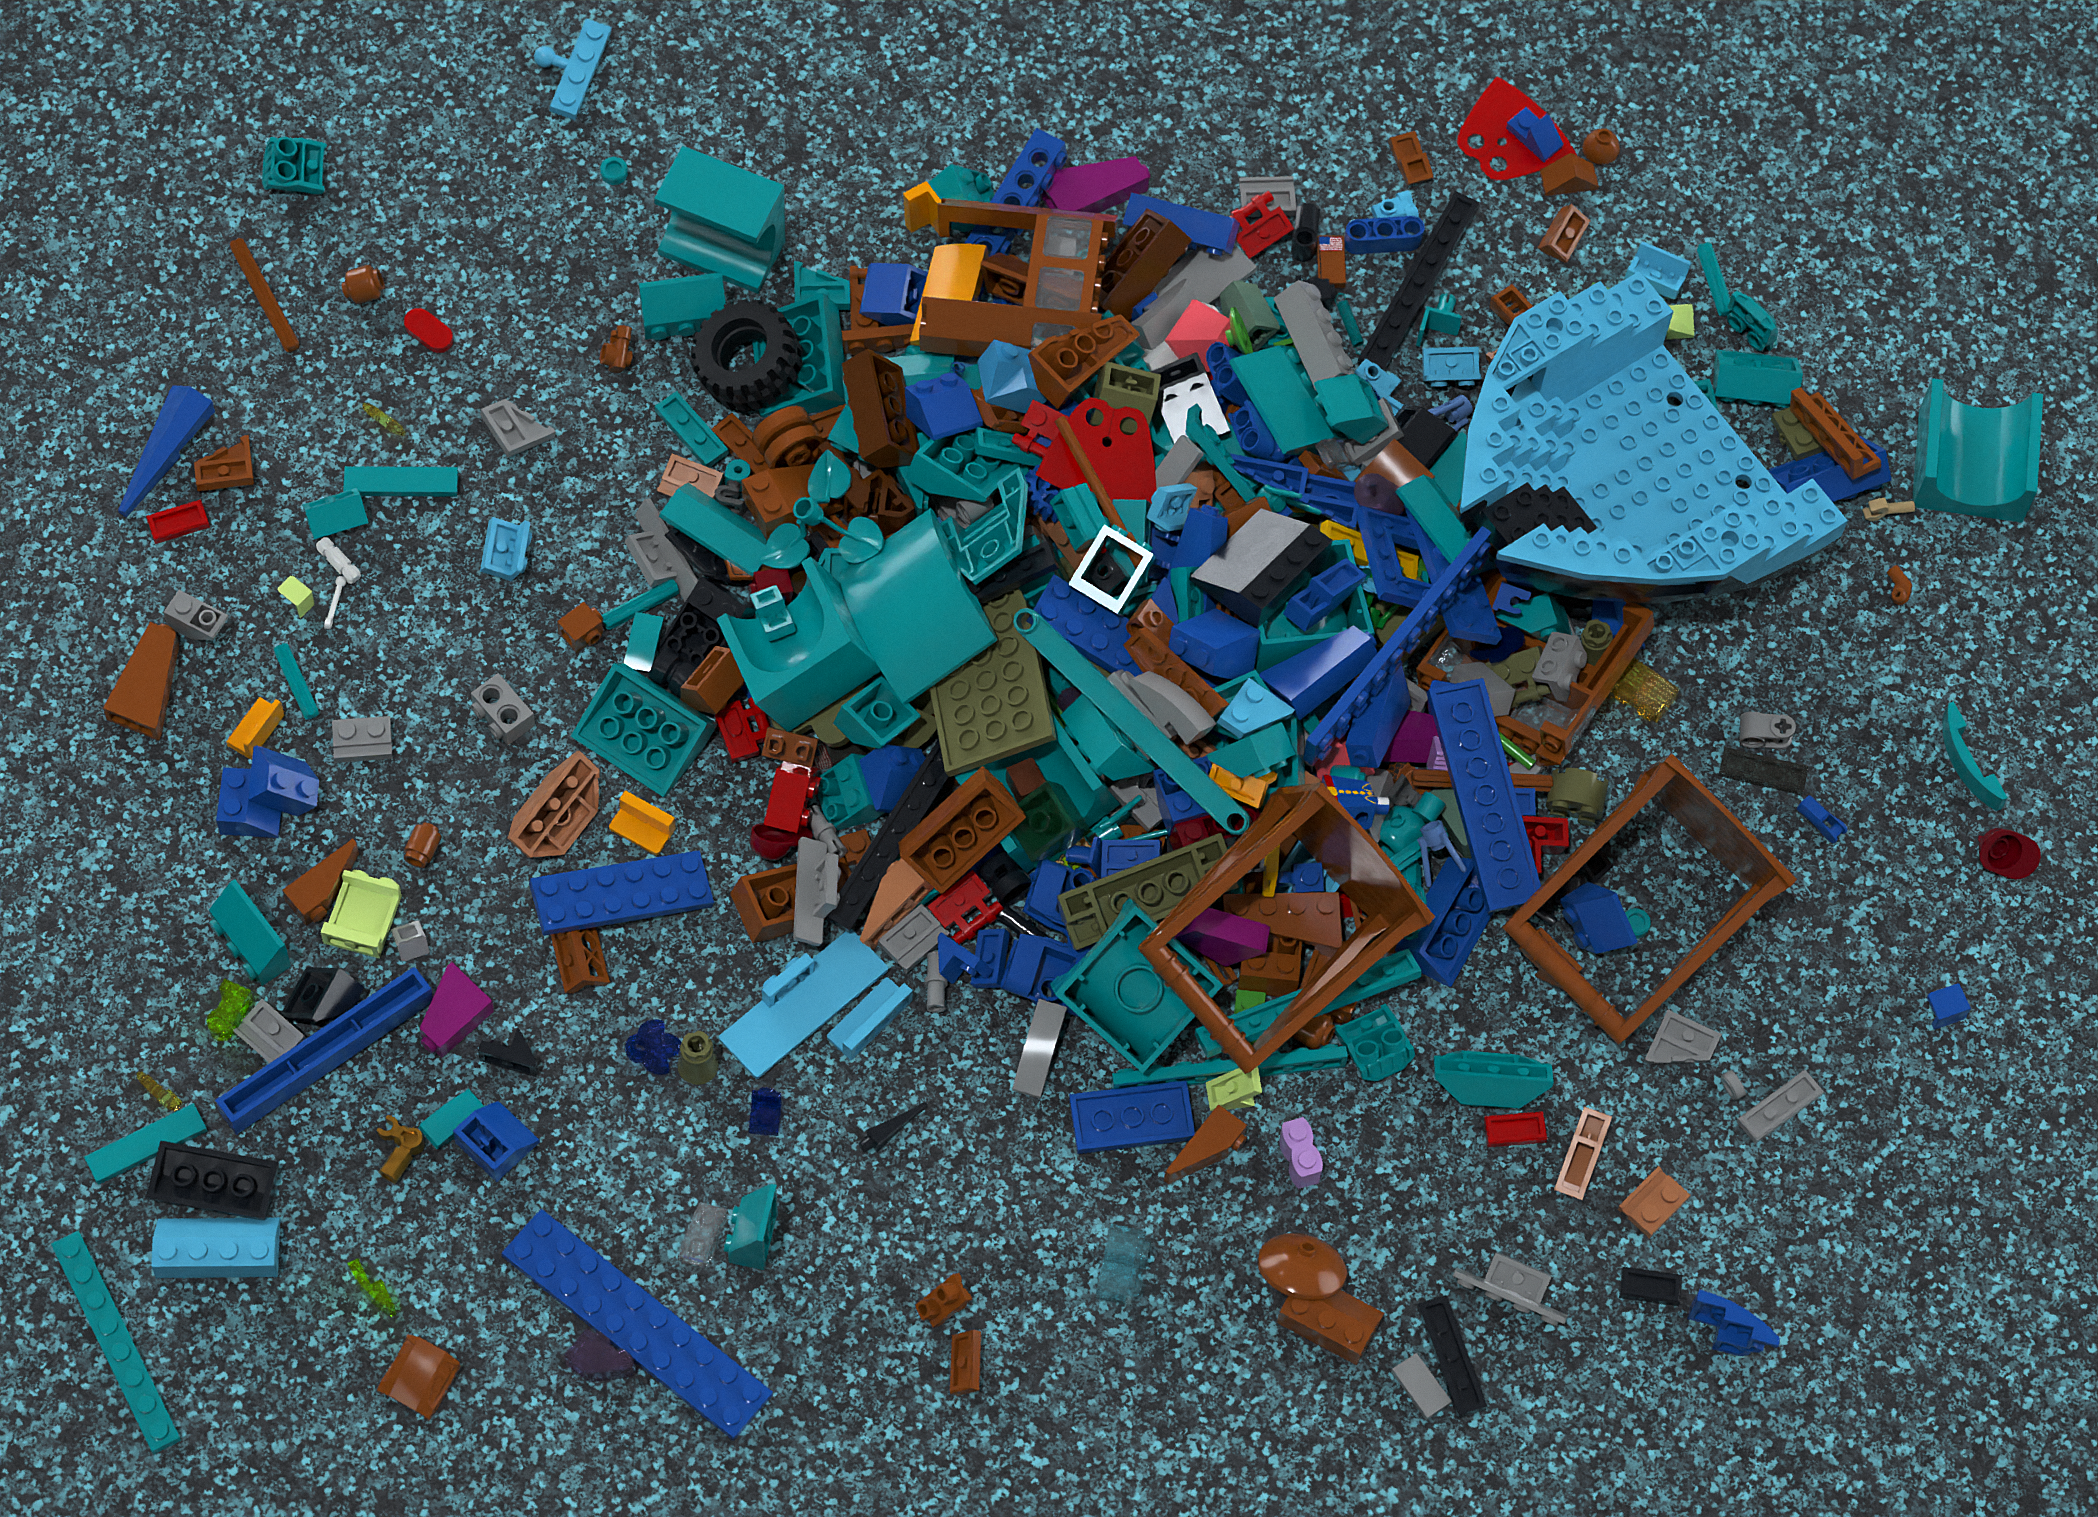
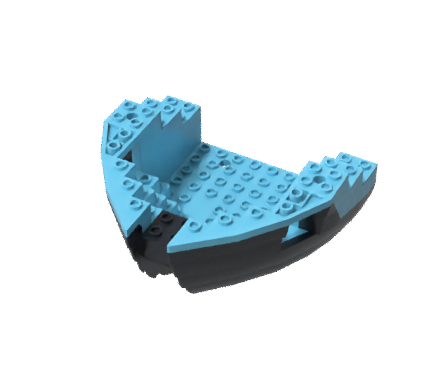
[1459,271,1848,604]

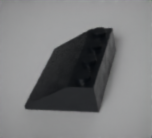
[1189,508,1333,629]

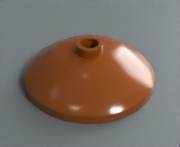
[1257,1233,1347,1300]

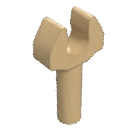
[1862,498,1915,521]

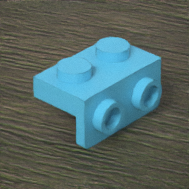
[1624,242,1691,300]
[1422,347,1482,387]
[1146,483,1198,532]
[480,517,532,581]

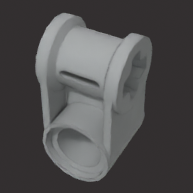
[1739,712,1796,750]

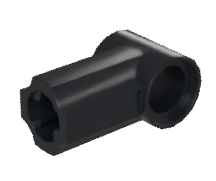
[1291,203,1320,262]

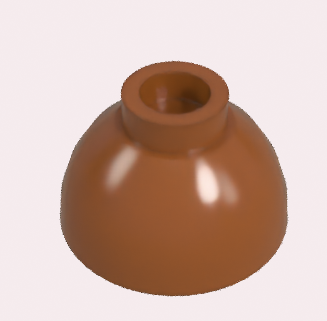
[1582,128,1620,164]

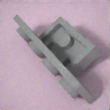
[625,498,699,602]
[793,837,841,946]
[1453,1252,1568,1326]

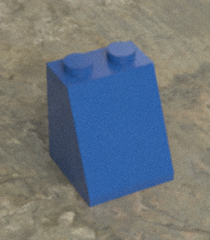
[1168,608,1260,680]

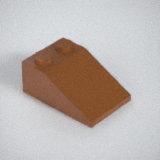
[741,464,844,541]

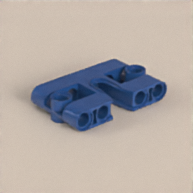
[1206,342,1305,467]
[1000,857,1100,1018]

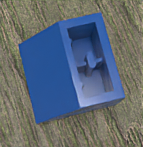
[859,263,928,326]
[1153,756,1212,836]
[453,1101,540,1182]

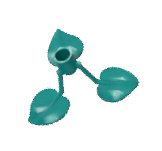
[759,450,884,569]

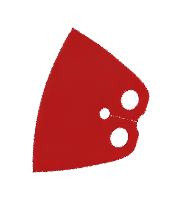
[1457,76,1577,180]
[1035,397,1156,504]

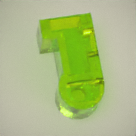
[206,978,254,1041]

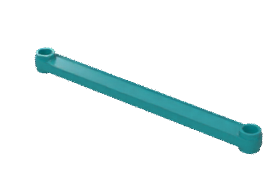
[1013,608,1251,835]

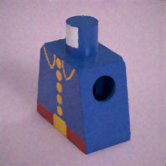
[1321,774,1390,829]

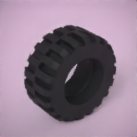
[691,299,803,411]

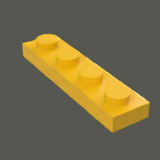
[1320,520,1419,579]

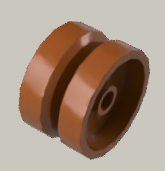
[752,406,825,469]

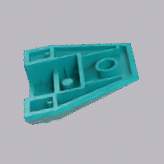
[940,467,1028,585]

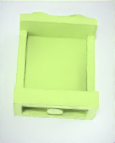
[321,870,402,958]

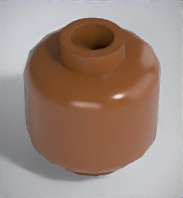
[341,264,385,304]
[1293,1013,1336,1049]

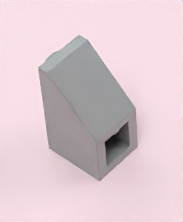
[164,590,229,640]

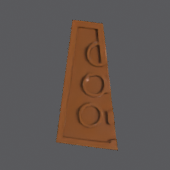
[1123,626,1229,720]
[1221,892,1342,951]

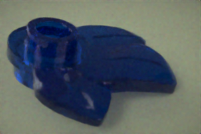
[1469,626,1525,663]
[624,1019,682,1075]

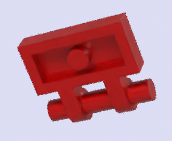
[1229,190,1295,259]
[1011,399,1069,460]
[713,697,773,764]
[927,870,1004,945]

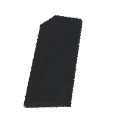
[146,1140,279,1221]

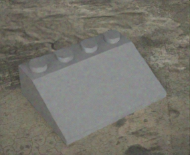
[1273,280,1355,390]

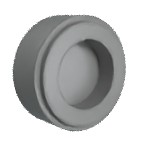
[1720,1070,1746,1100]

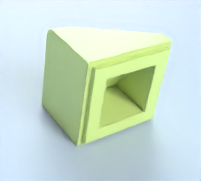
[1666,304,1694,339]
[278,576,315,618]

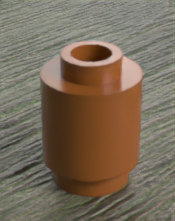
[404,822,442,868]

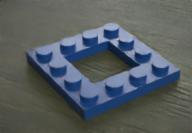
[1356,506,1443,616]

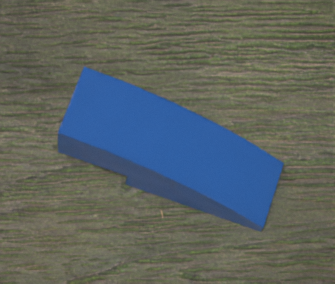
[1283,558,1367,632]

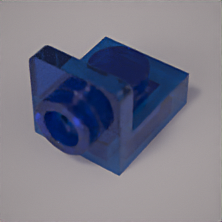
[749,1087,782,1136]

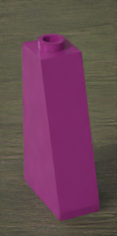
[1040,156,1150,221]
[1381,710,1438,763]

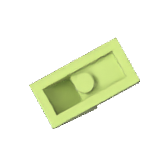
[1206,1066,1262,1111]

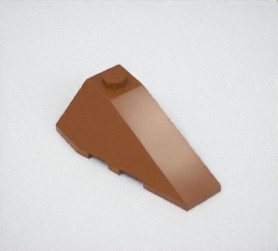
[1028,314,1140,409]

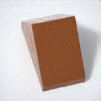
[1540,153,1599,196]

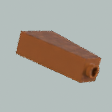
[103,622,180,741]

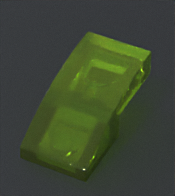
[347,1258,396,1317]

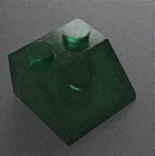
[1012,780,1091,862]

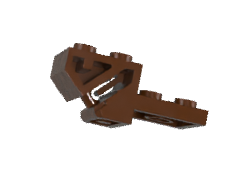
[818,441,915,537]

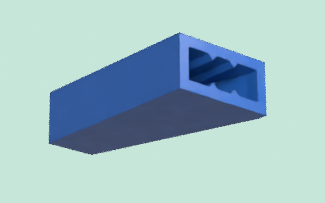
[1167,504,1228,613]
[1259,626,1378,720]
[1345,659,1411,768]

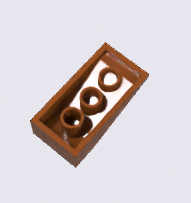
[730,854,851,944]

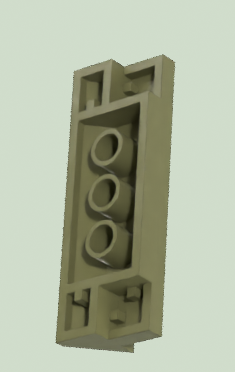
[1057,833,1239,950]

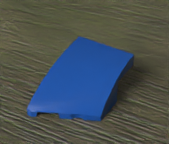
[1687,1289,1780,1357]

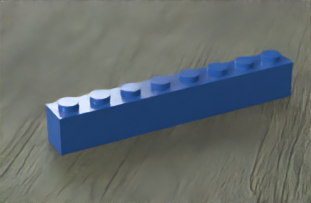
[215,966,433,1135]

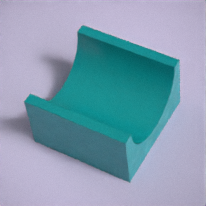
[654,145,785,294]
[1912,378,2043,523]
[1050,897,1223,1073]

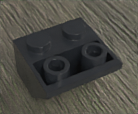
[1395,405,1457,469]

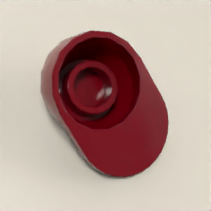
[749,823,813,860]

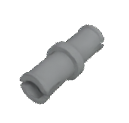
[807,805,847,858]
[924,951,948,1013]

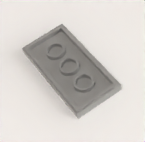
[1153,244,1257,305]

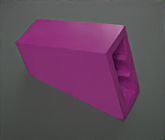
[1175,907,1270,967]
[420,962,494,1058]

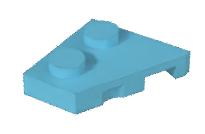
[1217,678,1295,739]

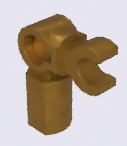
[377,1115,425,1184]

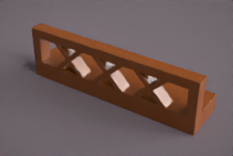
[1790,387,1881,479]
[551,927,610,994]

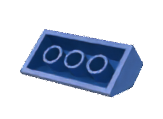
[1767,436,1892,502]
[1395,857,1494,987]

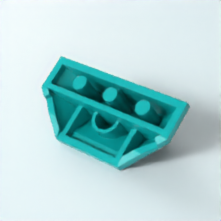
[1433,1050,1554,1109]

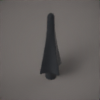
[859,1102,928,1153]

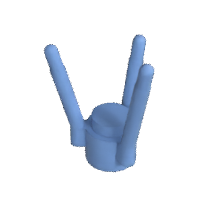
[1428,395,1473,432]
[1417,820,1467,887]

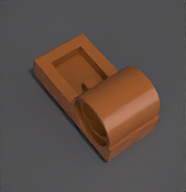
[1126,598,1175,647]

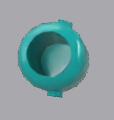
[1377,805,1426,858]

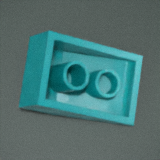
[724,1184,778,1270]

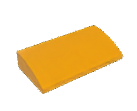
[910,244,989,346]

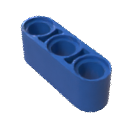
[1344,216,1425,254]

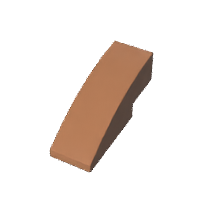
[1554,1106,1612,1200]

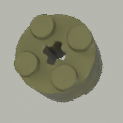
[1546,768,1609,826]

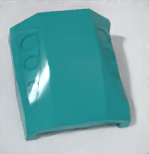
[262,137,327,194]
[1727,290,1778,351]
[1335,1003,1415,1081]

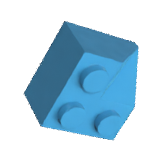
[977,339,1047,414]

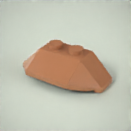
[508,751,600,858]

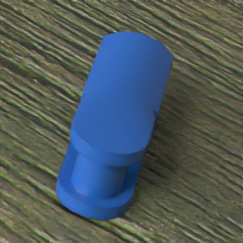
[1796,795,1848,843]

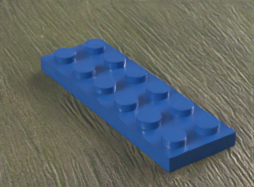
[1404,504,1502,645]
[529,850,714,936]

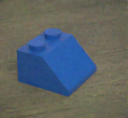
[905,373,983,440]
[859,744,926,813]
[248,745,319,817]
[216,767,282,838]
[1560,882,1638,954]

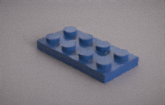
[1069,1080,1195,1154]

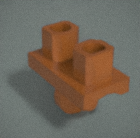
[762,727,819,767]
[915,1273,972,1327]

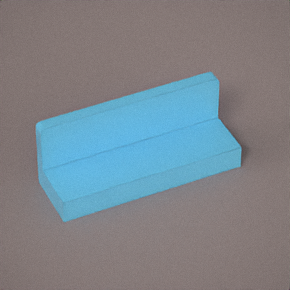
[827,977,913,1061]

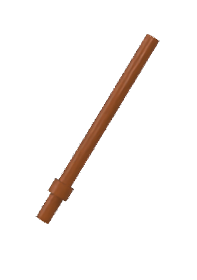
[1055,416,1143,569]

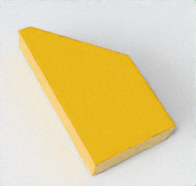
[1262,844,1280,897]

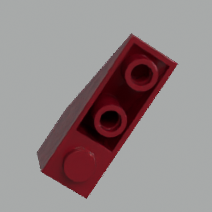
[1169,805,1261,851]

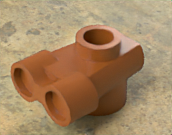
[599,325,632,373]

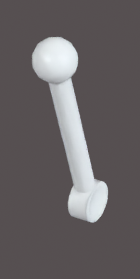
[324,576,347,630]

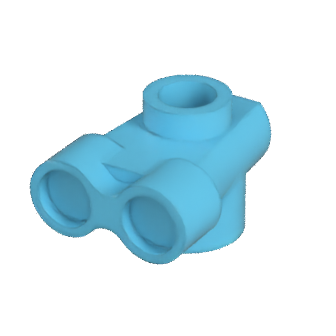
[1371,190,1419,218]
[1354,359,1402,401]

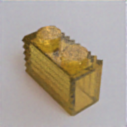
[1611,657,1680,723]

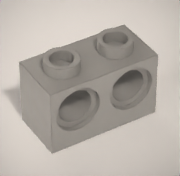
[471,673,535,745]

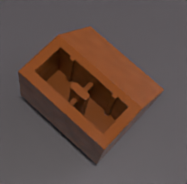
[680,646,745,714]
[1238,934,1302,997]

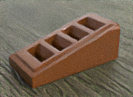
[1489,284,1533,326]

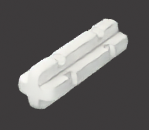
[316,537,361,584]

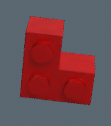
[763,761,821,833]
[1522,816,1569,876]

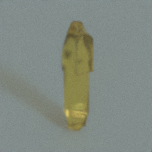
[362,402,406,436]
[136,1071,182,1111]

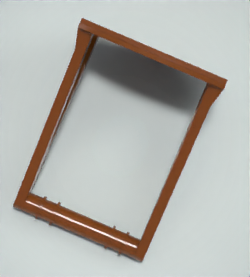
[1502,753,1797,1045]
[1138,782,1435,1074]

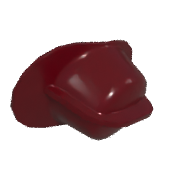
[1977,828,2041,879]

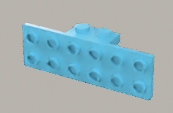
[719,929,888,1079]

